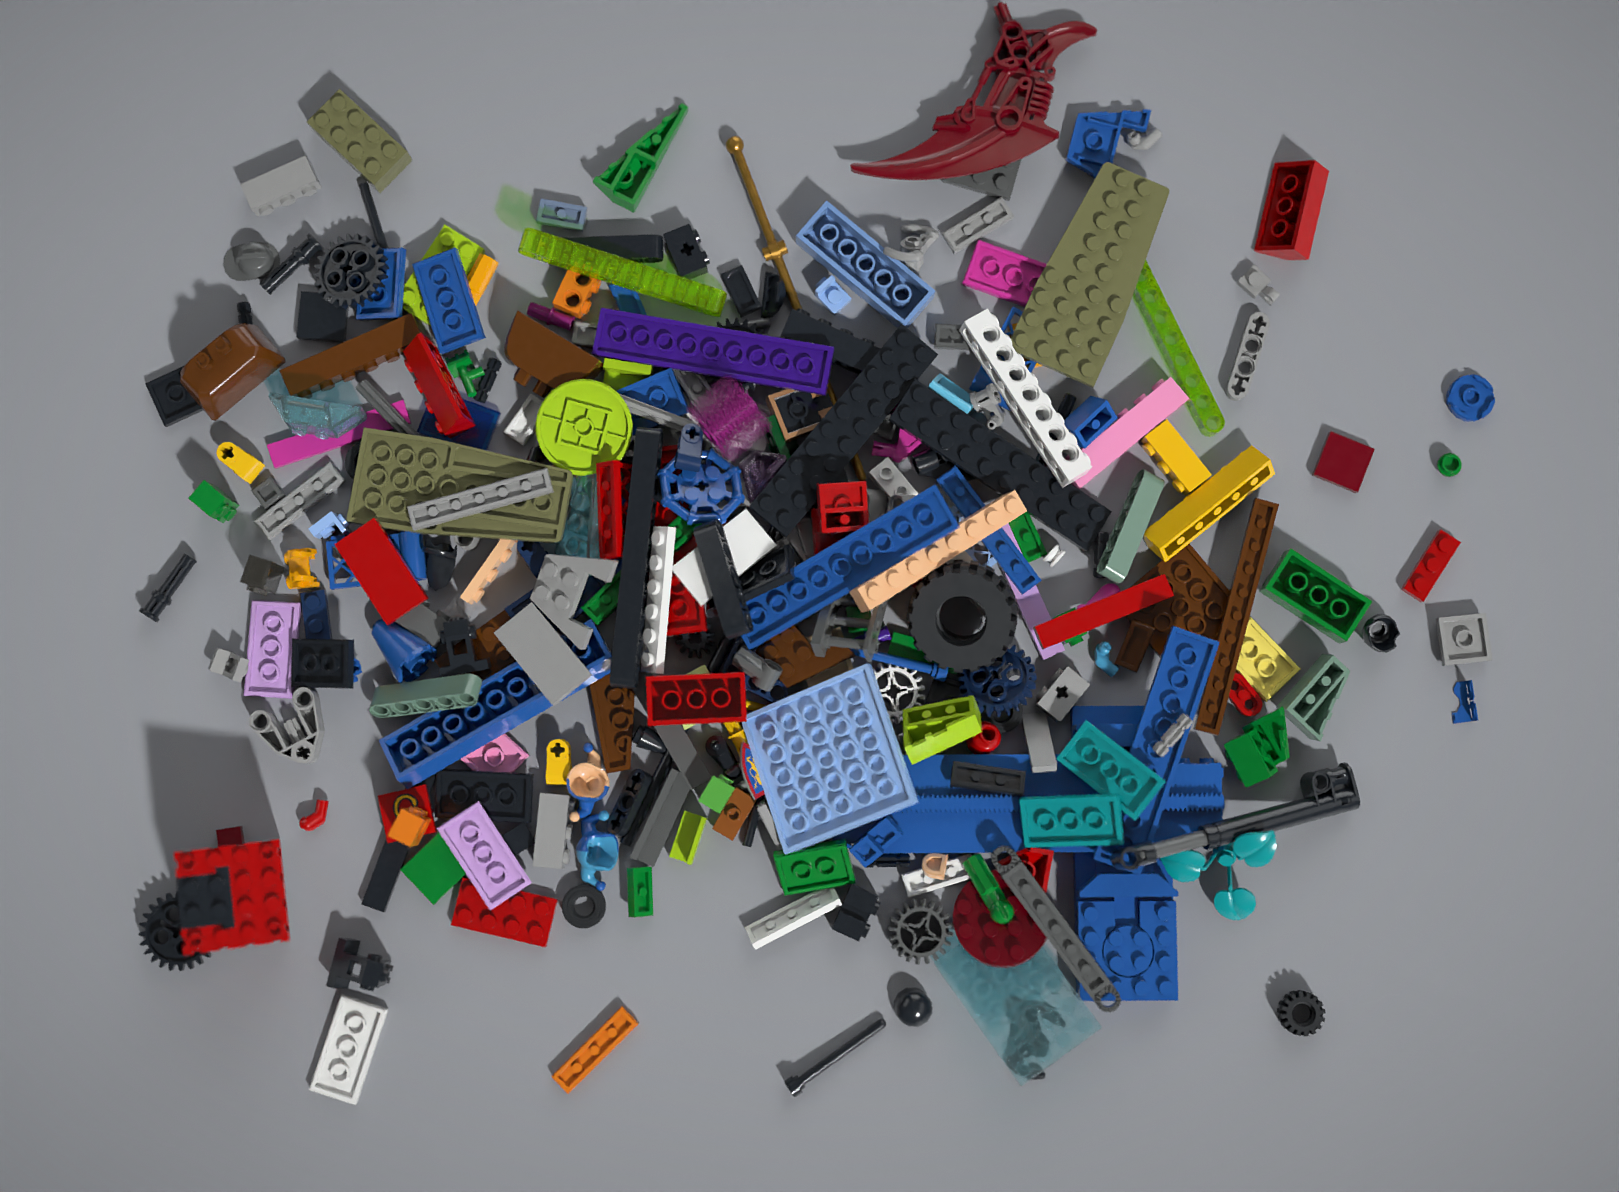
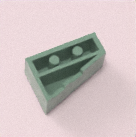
[1276,654,1350,741]

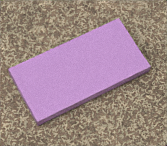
[244,600,302,699]
[437,801,532,910]

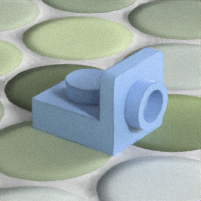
[815,275,851,316]
[309,511,351,539]

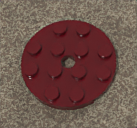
[953,869,1047,968]

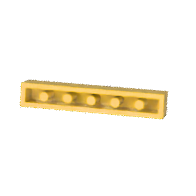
[1143,445,1275,562]

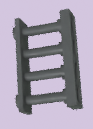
[811,596,888,662]

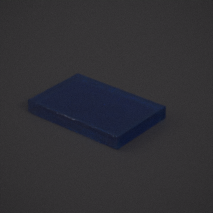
[416,398,501,451]

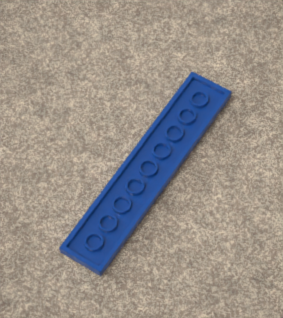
[741,485,961,650]
[1092,626,1220,876]

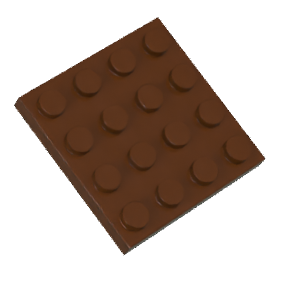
[1125,543,1229,658]

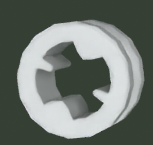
[1043,544,1066,568]

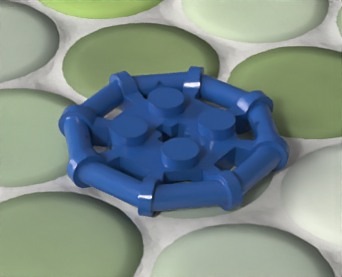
[657,448,745,526]

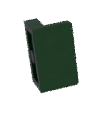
[760,414,799,466]

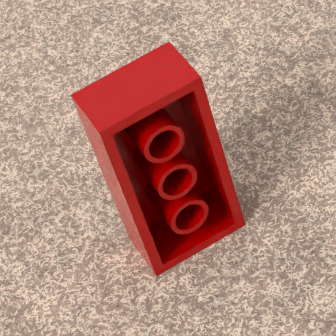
[646,672,747,726]

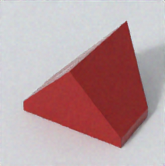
[998,847,1054,893]

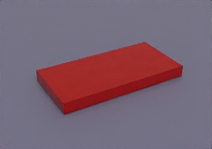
[334,518,429,625]

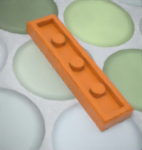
[551,1006,639,1094]

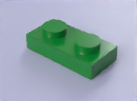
[627,867,653,917]

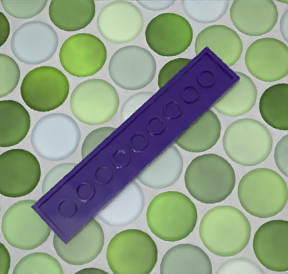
[592,308,834,396]

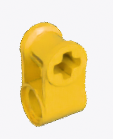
[216,442,266,484]
[546,739,572,785]

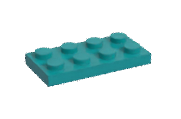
[1056,720,1166,821]
[1020,794,1124,848]

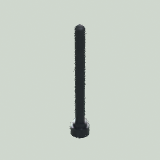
[784,1019,886,1098]

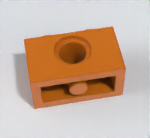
[388,806,431,847]

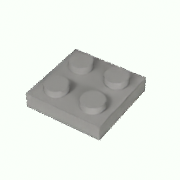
[1436,613,1493,666]

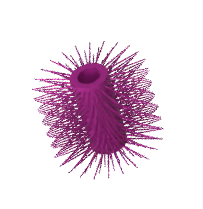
[686,374,771,462]

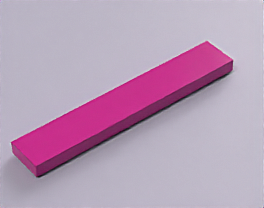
[267,400,412,468]

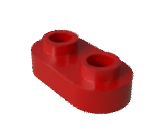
[1228,673,1263,716]

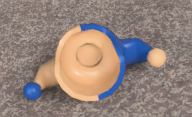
[567,743,610,822]

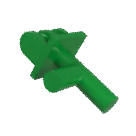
[445,349,485,398]

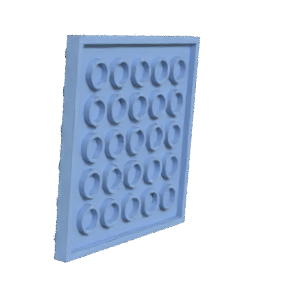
[742,663,919,854]

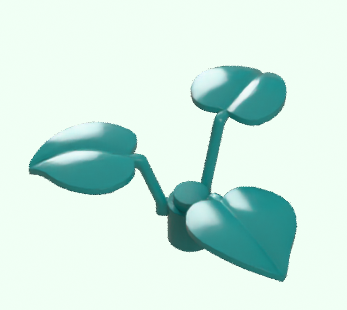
[1160,830,1276,920]

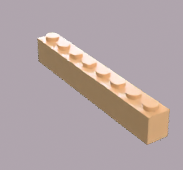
[849,490,1027,612]

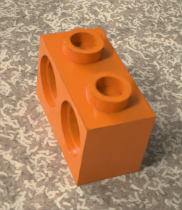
[552,260,601,320]

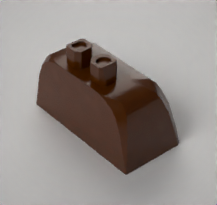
[504,311,604,399]
[180,323,286,421]

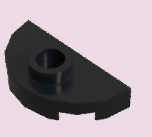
[761,272,786,318]

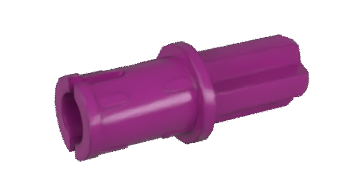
[527,302,575,331]

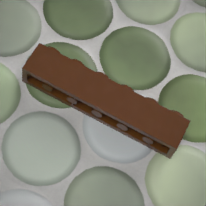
[279,313,421,401]

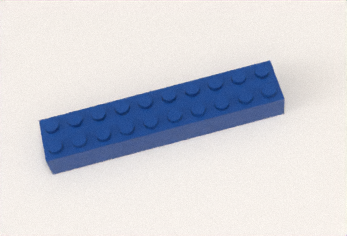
[379,619,612,789]

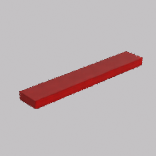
[1033,574,1174,650]

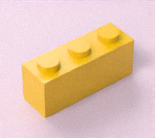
[1141,419,1212,496]

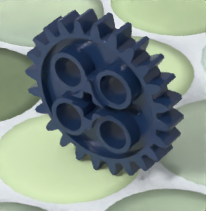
[958,644,1037,717]

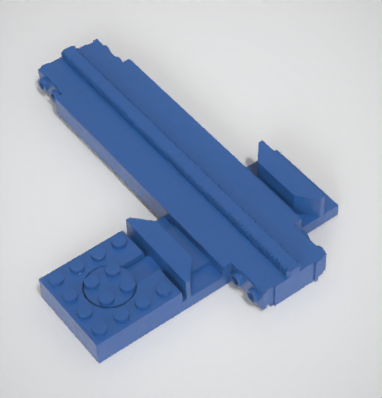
[830,706,1224,1001]

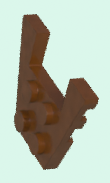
[755,625,856,688]

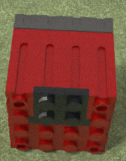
[174,839,290,955]

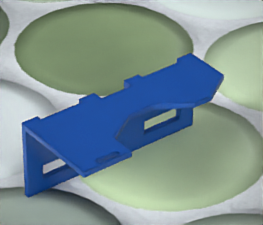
[1452,680,1479,724]

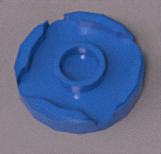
[1446,374,1495,422]

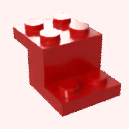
[811,481,869,555]

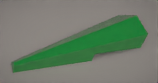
[593,103,689,213]

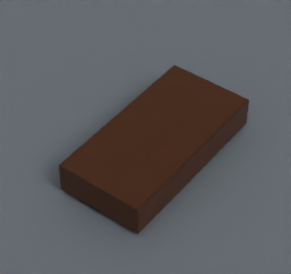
[1115,619,1156,673]

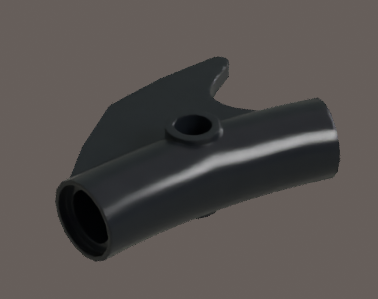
[912,448,975,481]

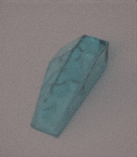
[555,473,610,576]

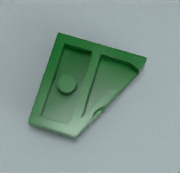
[1242,706,1290,765]

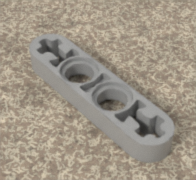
[1225,312,1270,401]

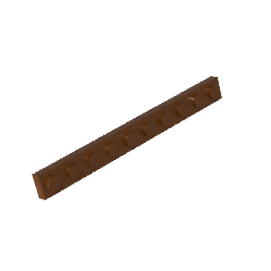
[1193,498,1279,736]

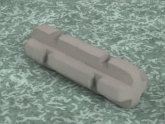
[1153,714,1193,757]

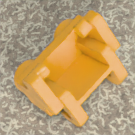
[284,548,320,589]

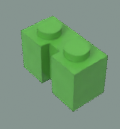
[698,774,735,814]

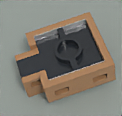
[765,389,833,443]

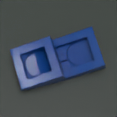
[849,815,903,868]

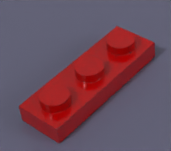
[1401,529,1461,602]

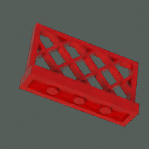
[596,460,632,560]

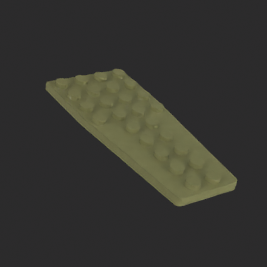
[1011,162,1169,388]
[346,428,574,543]

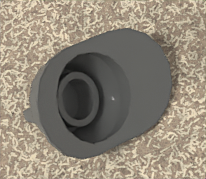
[223,242,280,281]

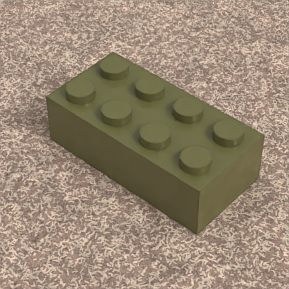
[307,89,413,193]

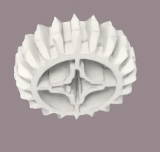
[872,662,925,725]

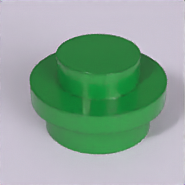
[1437,453,1462,477]

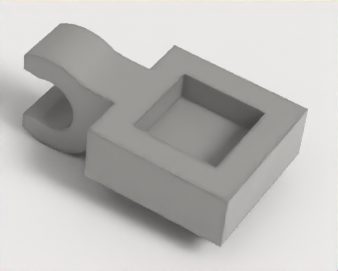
[1236,265,1280,305]

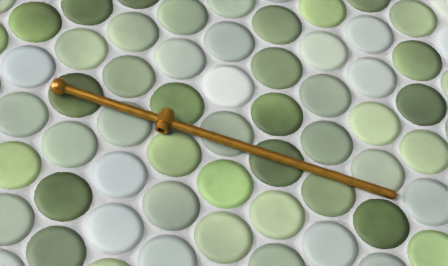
[726,136,866,481]

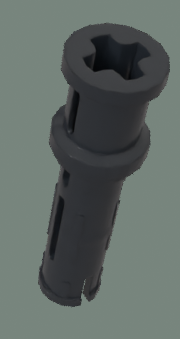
[259,233,323,295]
[139,553,197,623]

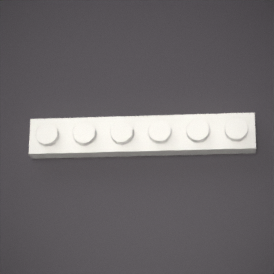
[641,526,676,674]

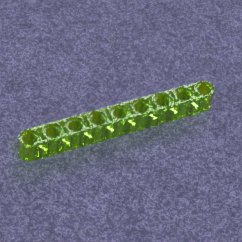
[518,228,727,317]
[1133,260,1225,437]

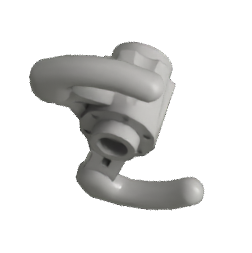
[883,225,939,272]

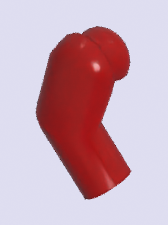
[299,799,329,831]

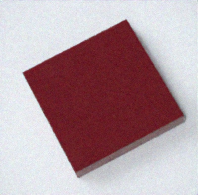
[1312,431,1375,493]

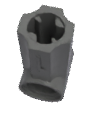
[732,646,783,692]

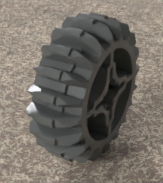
[887,898,953,965]

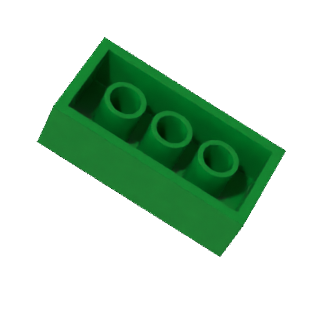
[1259,548,1373,644]

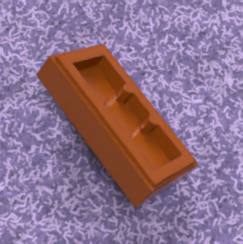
[712,787,758,841]

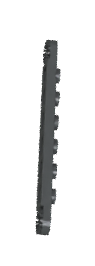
[991,845,1121,1012]

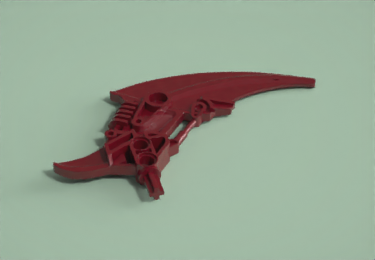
[850,2,1097,180]

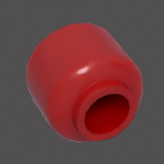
[966,721,1001,755]

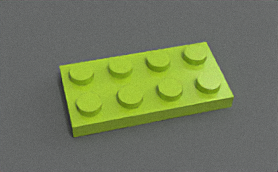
[403,224,485,327]

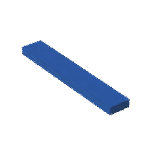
[936,465,1042,595]

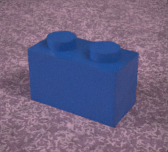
[1064,396,1118,449]

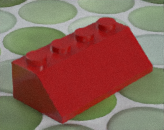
[1254,160,1329,260]
[403,332,476,439]

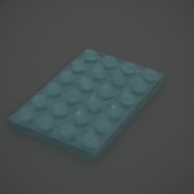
[934,923,1102,1086]

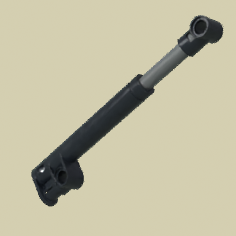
[1111,762,1360,870]

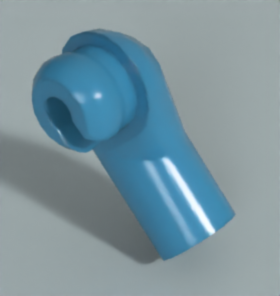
[1094,641,1119,678]

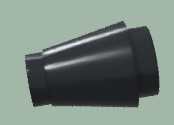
[632,725,667,755]

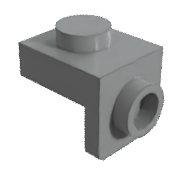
[208,648,249,683]

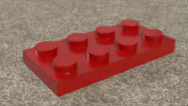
[451,877,558,948]

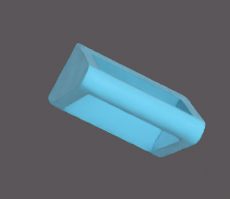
[928,373,974,415]

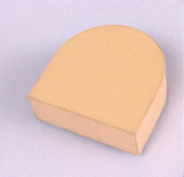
[922,853,948,880]

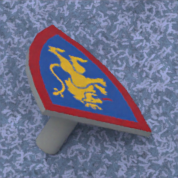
[737,742,765,800]

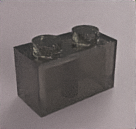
[240,554,285,597]

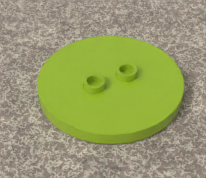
[536,379,633,476]

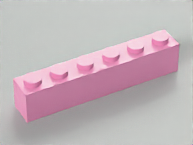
[1064,377,1189,489]

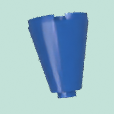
[371,619,437,683]

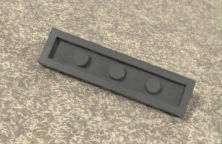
[630,768,690,867]

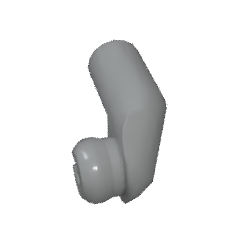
[1127,128,1162,150]

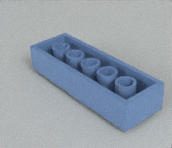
[796,200,936,328]

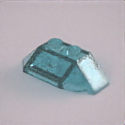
[268,392,367,439]

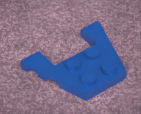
[1066,109,1151,179]

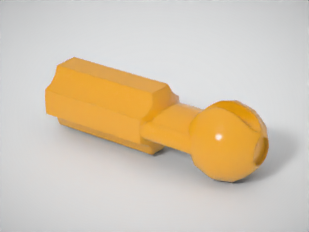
[467,253,499,305]

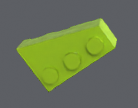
[902,695,982,765]

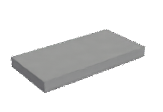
[494,602,592,706]

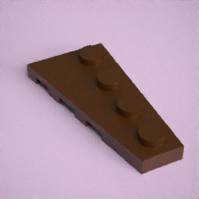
[590,675,635,774]

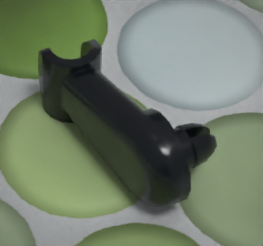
[705,735,742,780]

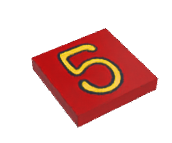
[378,784,437,843]

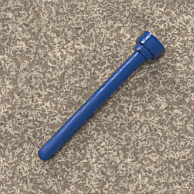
[851,648,949,682]

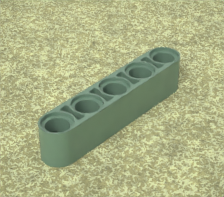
[1097,469,1164,584]
[369,674,482,718]

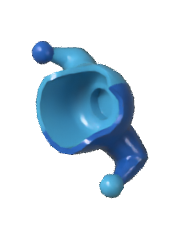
[576,810,619,891]

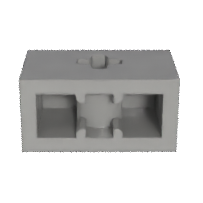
[1035,666,1090,723]

